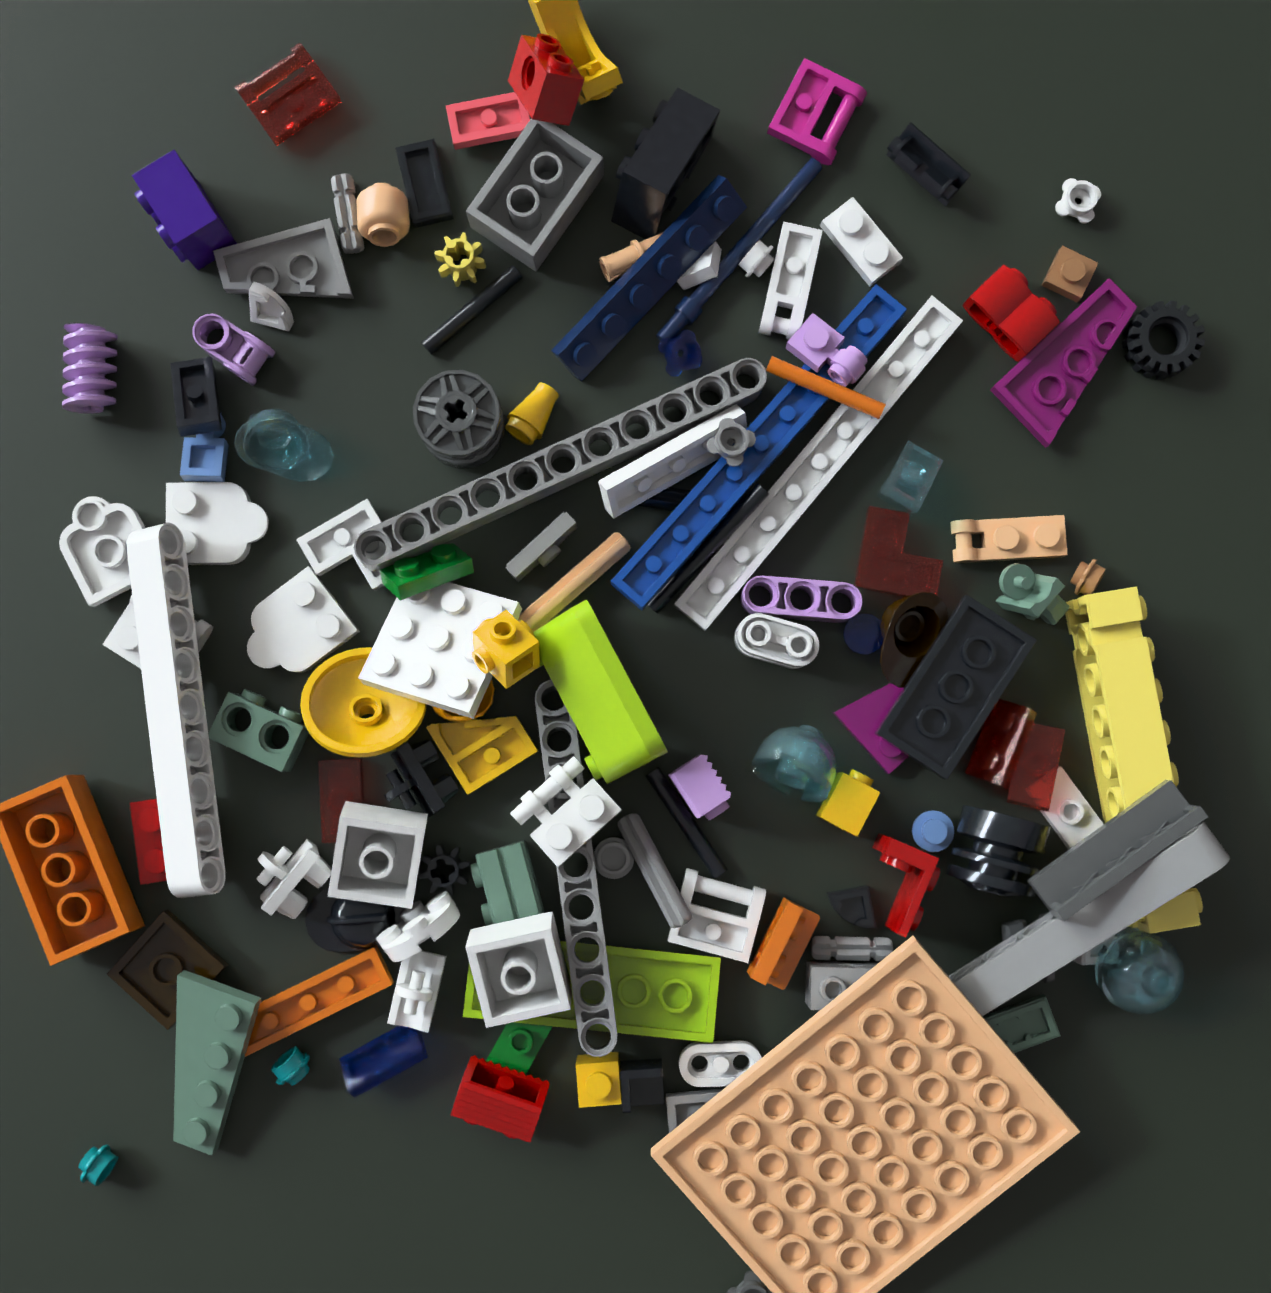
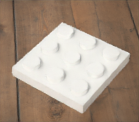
[358,582,522,719]

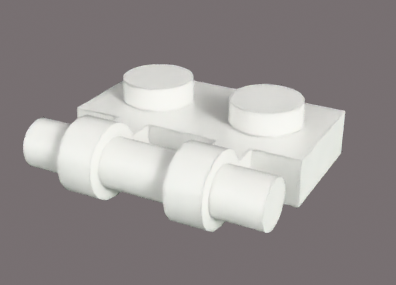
[510,756,621,868]

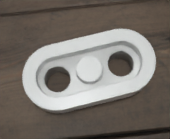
[679,1040,762,1087]

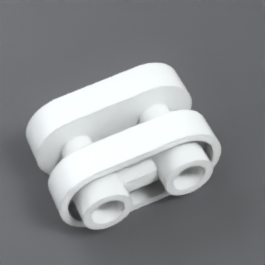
[734,613,819,669]

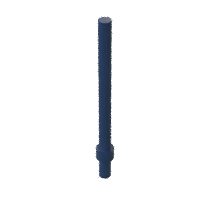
[656,158,823,346]

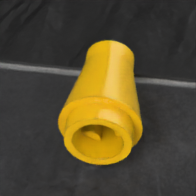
[505,382,559,445]

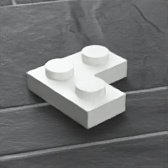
[296,499,386,591]

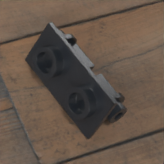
[886,122,971,206]

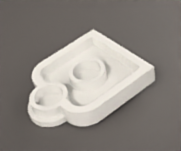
[166,482,269,565]
[59,496,146,607]
[247,566,360,673]

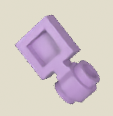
[786,313,867,387]

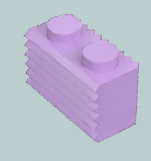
[668,754,731,820]

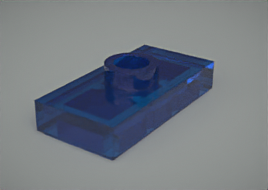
[339,1026,428,1098]

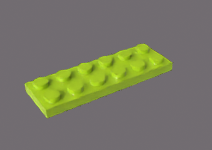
[463,941,721,1043]

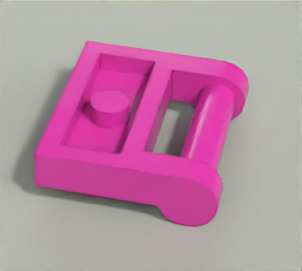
[767,58,867,165]

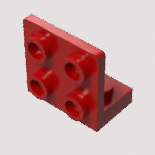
[872,833,940,938]

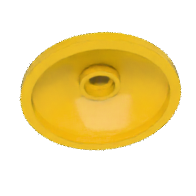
[300,647,427,758]

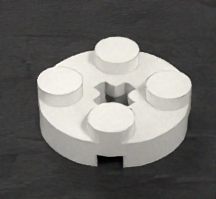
[376,891,460,962]

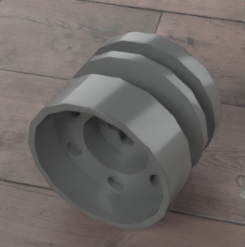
[413,370,506,469]

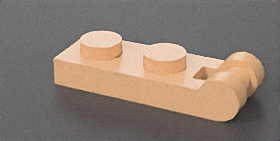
[950,515,1068,563]

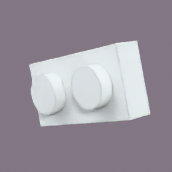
[820,197,903,287]

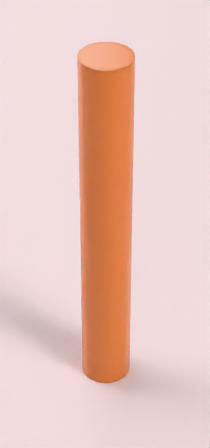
[766,356,886,419]

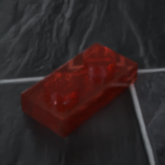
[965,699,1037,789]

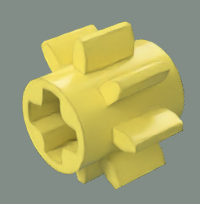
[435,232,486,287]

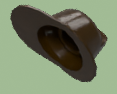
[880,592,948,688]

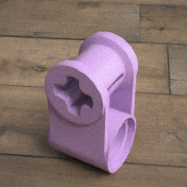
[192,314,276,386]

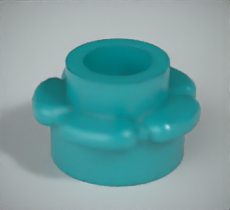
[271,1046,310,1086]
[78,1144,118,1186]

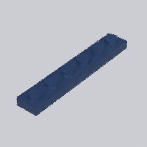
[551,175,747,382]

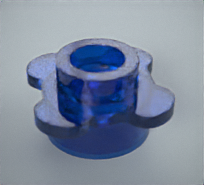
[659,330,702,377]

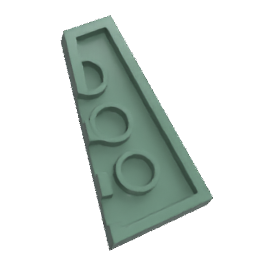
[173,970,262,1156]

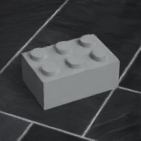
[466,118,604,272]

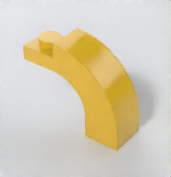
[528,0,623,105]

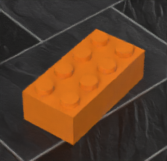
[0,775,145,966]

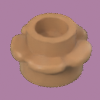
[1070,559,1106,595]

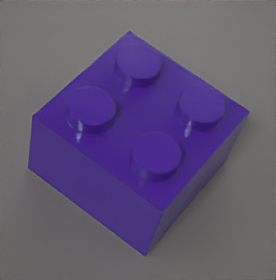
[132,149,237,270]

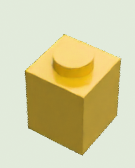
[816,769,880,837]
[576,1052,622,1108]

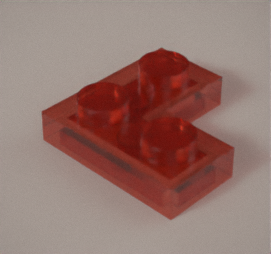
[854,506,943,597]

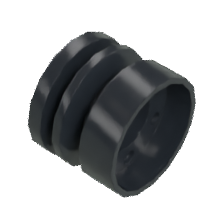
[946,805,1051,897]

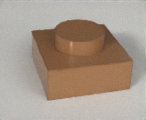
[1041,245,1098,303]

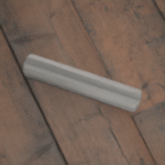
[617,813,692,928]

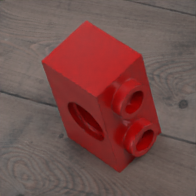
[508,34,584,126]

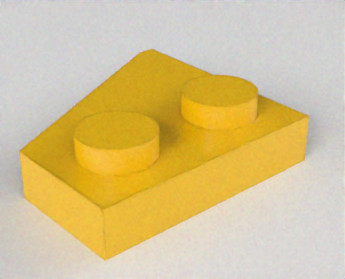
[426,716,538,795]

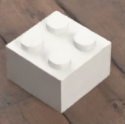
[328,801,428,909]
[465,911,572,1028]

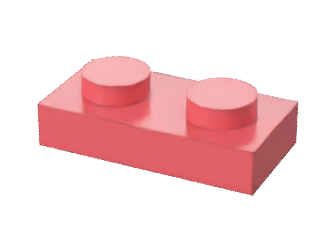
[445,92,530,150]

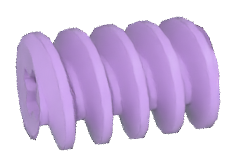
[62,323,118,414]

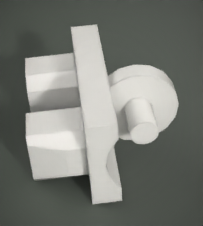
[256,839,331,919]
[387,951,447,1033]

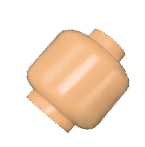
[356,183,410,247]

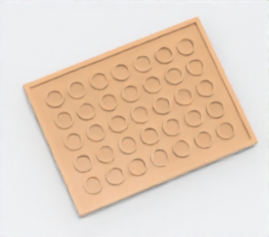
[651,935,1080,1293]

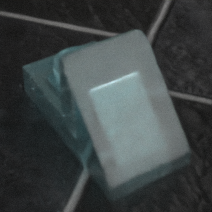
[876,440,944,516]

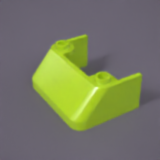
[533,600,668,784]

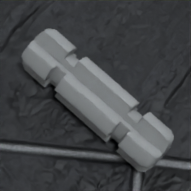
[331,173,365,254]
[811,936,893,961]

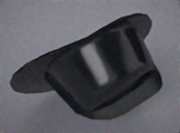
[305,888,404,952]

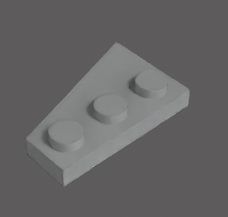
[213,218,354,299]

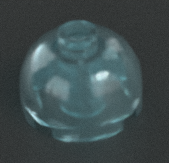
[752,725,838,802]
[1095,928,1185,1015]

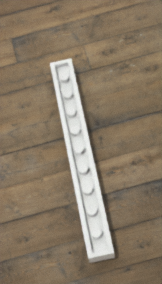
[674,295,963,631]

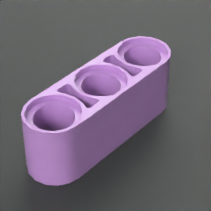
[740,575,863,623]

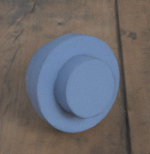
[912,810,954,852]

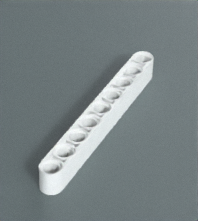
[127,523,225,898]

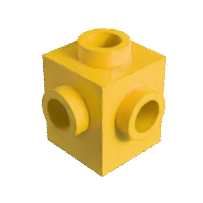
[472,610,540,689]

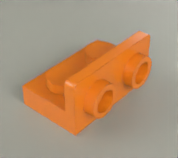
[747,897,820,990]

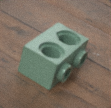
[208,689,309,772]

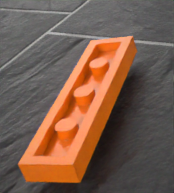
[245,945,395,1057]

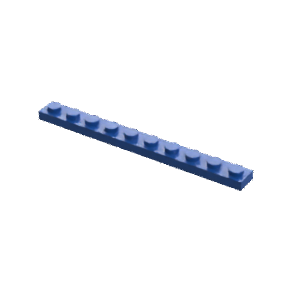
[611,284,907,611]

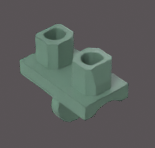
[995,563,1070,625]

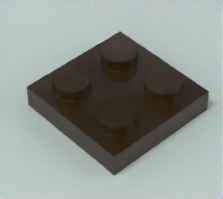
[107,910,229,1030]

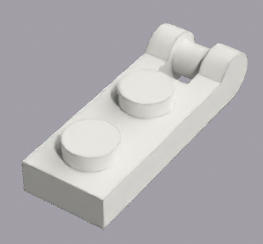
[758,221,823,340]

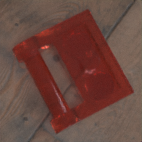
[234,42,341,146]

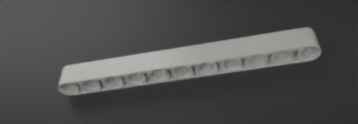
[354,358,767,572]

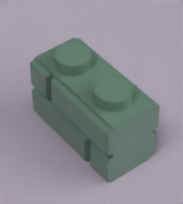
[470,840,545,926]

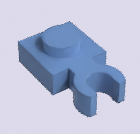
[180,413,229,482]

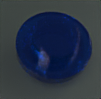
[843,614,884,655]

